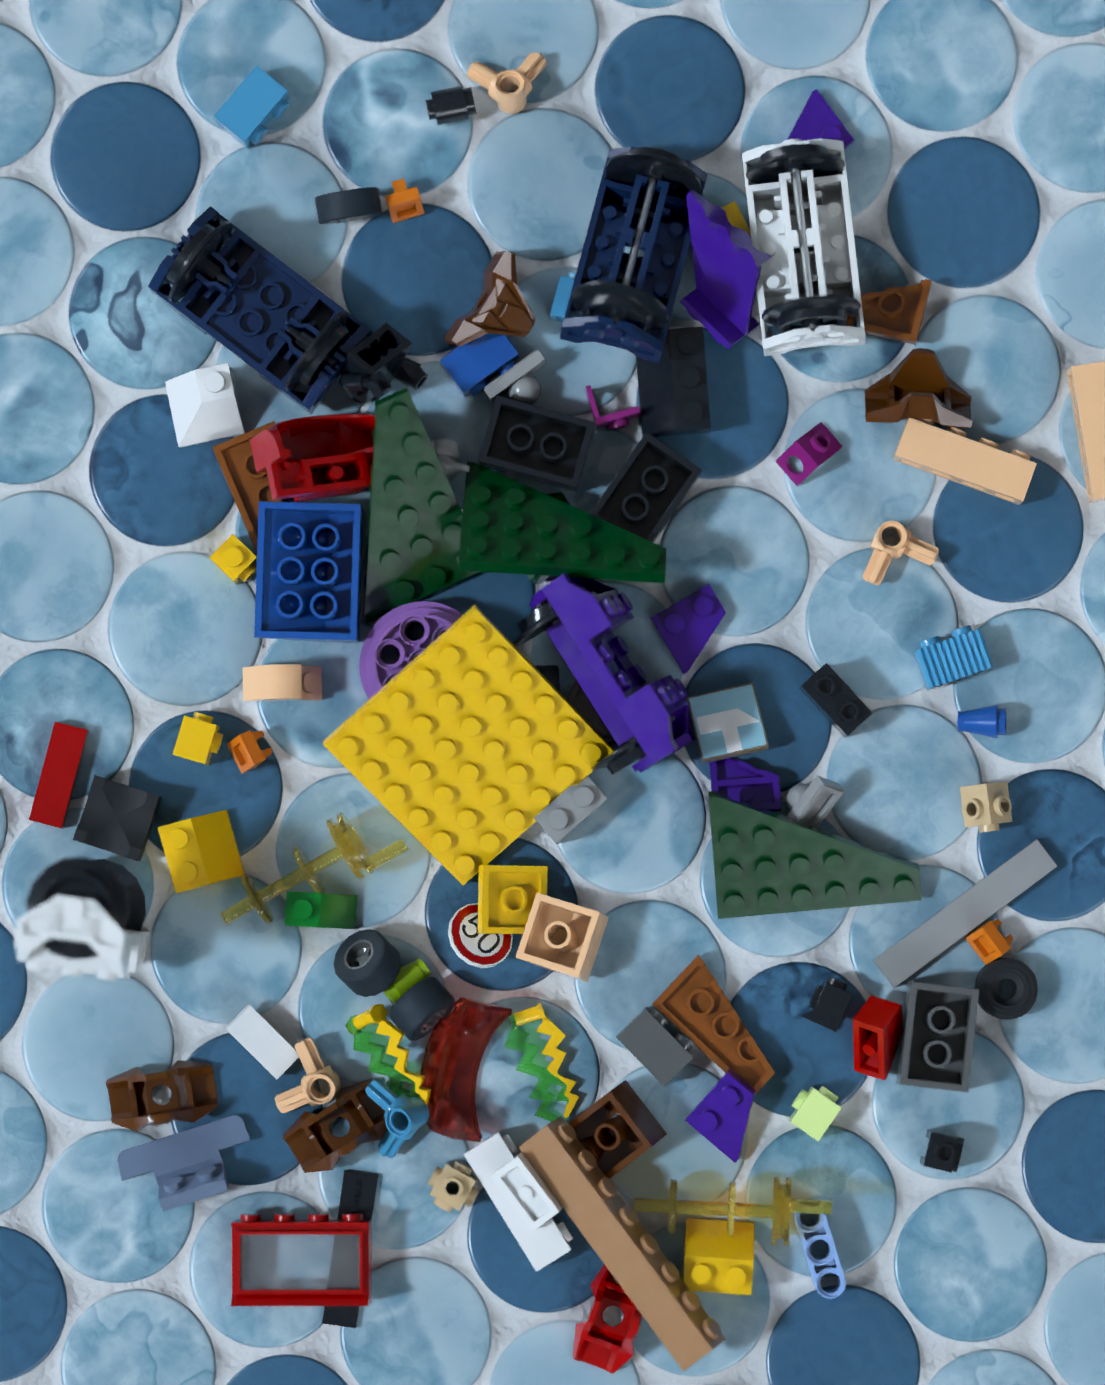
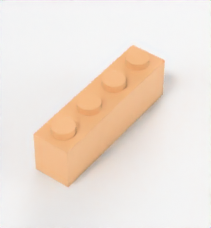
[1067,361,1105,503]
[893,418,1037,505]

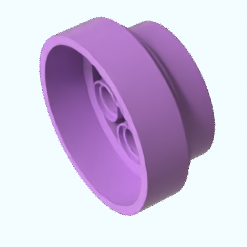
[359,601,463,699]

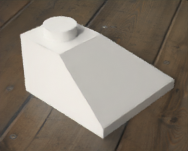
[165,363,245,448]

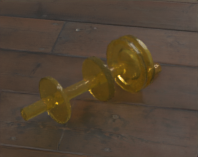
[221,812,409,925]
[634,1177,832,1246]

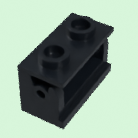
[799,663,872,738]

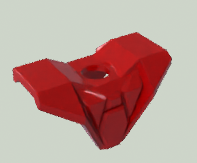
[572,1264,642,1374]

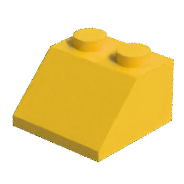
[158,810,245,893]
[682,1218,754,1295]

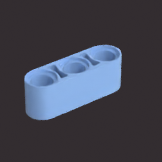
[793,1199,846,1299]

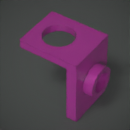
[585,385,641,431]
[776,422,842,486]

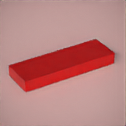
[29,722,89,829]

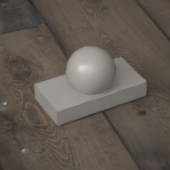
[484,350,545,405]
[786,776,845,827]

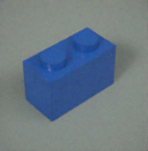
[440,334,519,398]

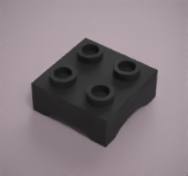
[73,775,162,861]

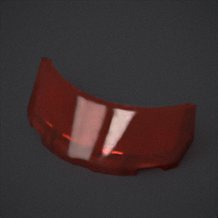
[420,997,512,1142]

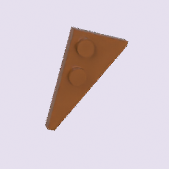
[845,279,932,345]

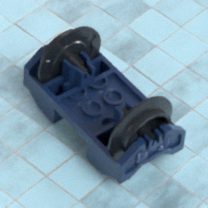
[148,206,373,414]

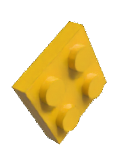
[478,865,548,934]

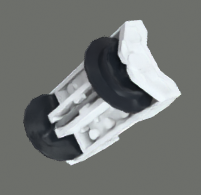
[742,138,866,356]
[14,857,148,981]

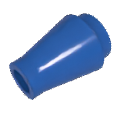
[957,705,1006,738]

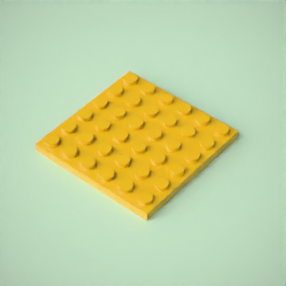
[323,605,614,886]

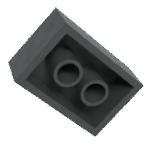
[896,981,979,1092]

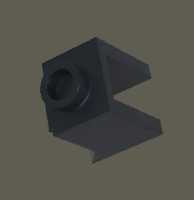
[799,977,853,1032]
[920,1130,964,1173]

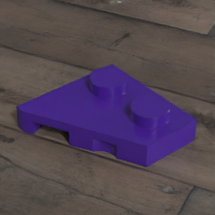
[787,89,854,150]
[650,584,726,675]
[709,758,782,812]
[685,1068,756,1163]

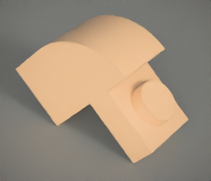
[242,664,322,702]

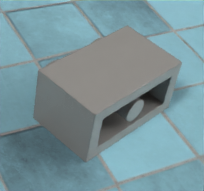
[534,776,608,844]

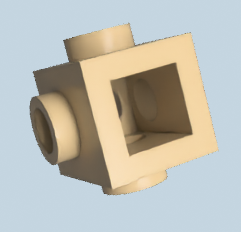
[960,781,1012,833]
[428,1160,479,1213]

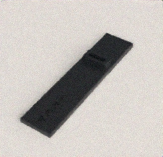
[322,1170,378,1328]

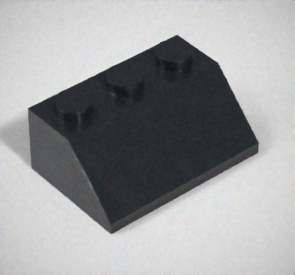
[636,327,711,437]

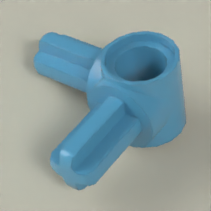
[365,1079,429,1158]

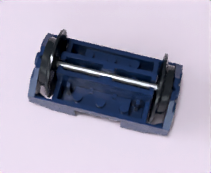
[560,146,707,364]

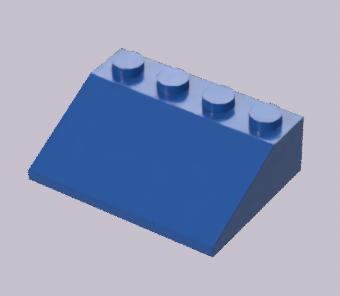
[254,501,364,643]

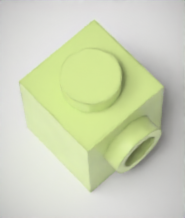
[788,1086,842,1142]

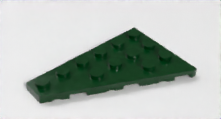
[363,388,479,623]
[458,462,666,583]
[708,791,921,919]

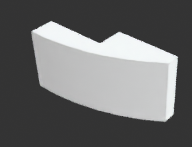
[225,1004,299,1079]

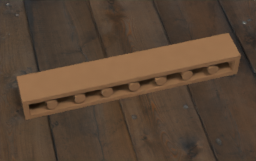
[519,1116,725,1371]

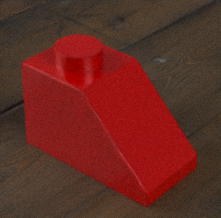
[853,995,902,1081]

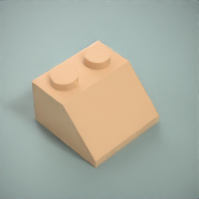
[515,893,609,982]

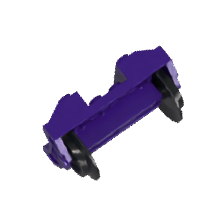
[512,573,696,775]

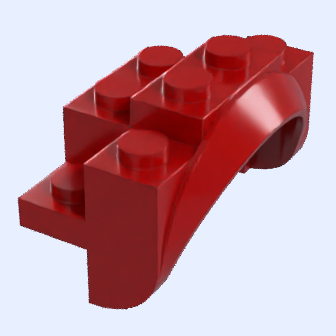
[250,414,375,502]

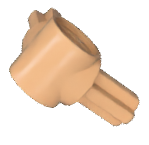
[467,52,547,114]
[862,521,939,586]
[275,1038,341,1113]

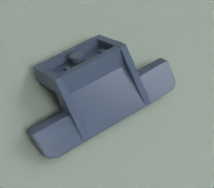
[118,1115,251,1211]

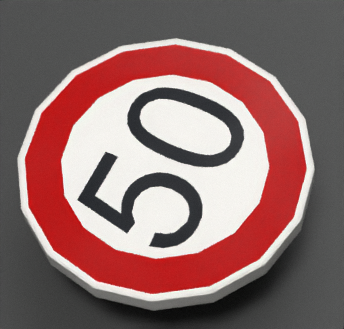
[448,903,513,968]

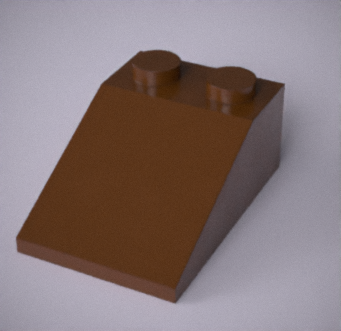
[569,1080,667,1179]

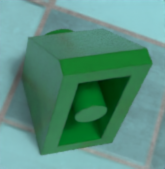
[285,891,357,929]

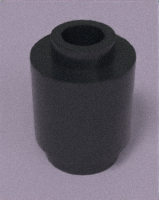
[426,86,476,125]

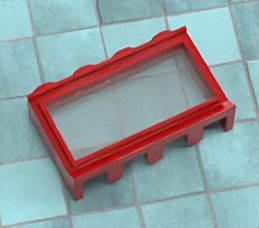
[231,1213,372,1306]

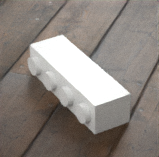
[464,1131,573,1272]

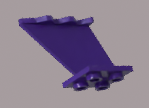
[680,190,771,349]

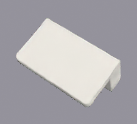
[491,1151,563,1231]

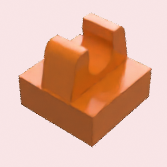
[385,178,425,223]
[227,730,273,774]
[965,919,1013,965]

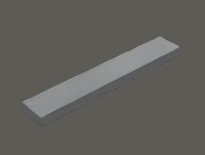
[873,839,1057,988]

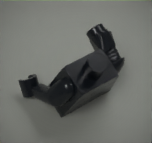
[339,322,428,404]

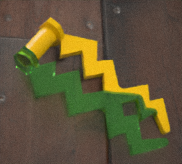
[504,1003,580,1122]
[345,1004,431,1107]

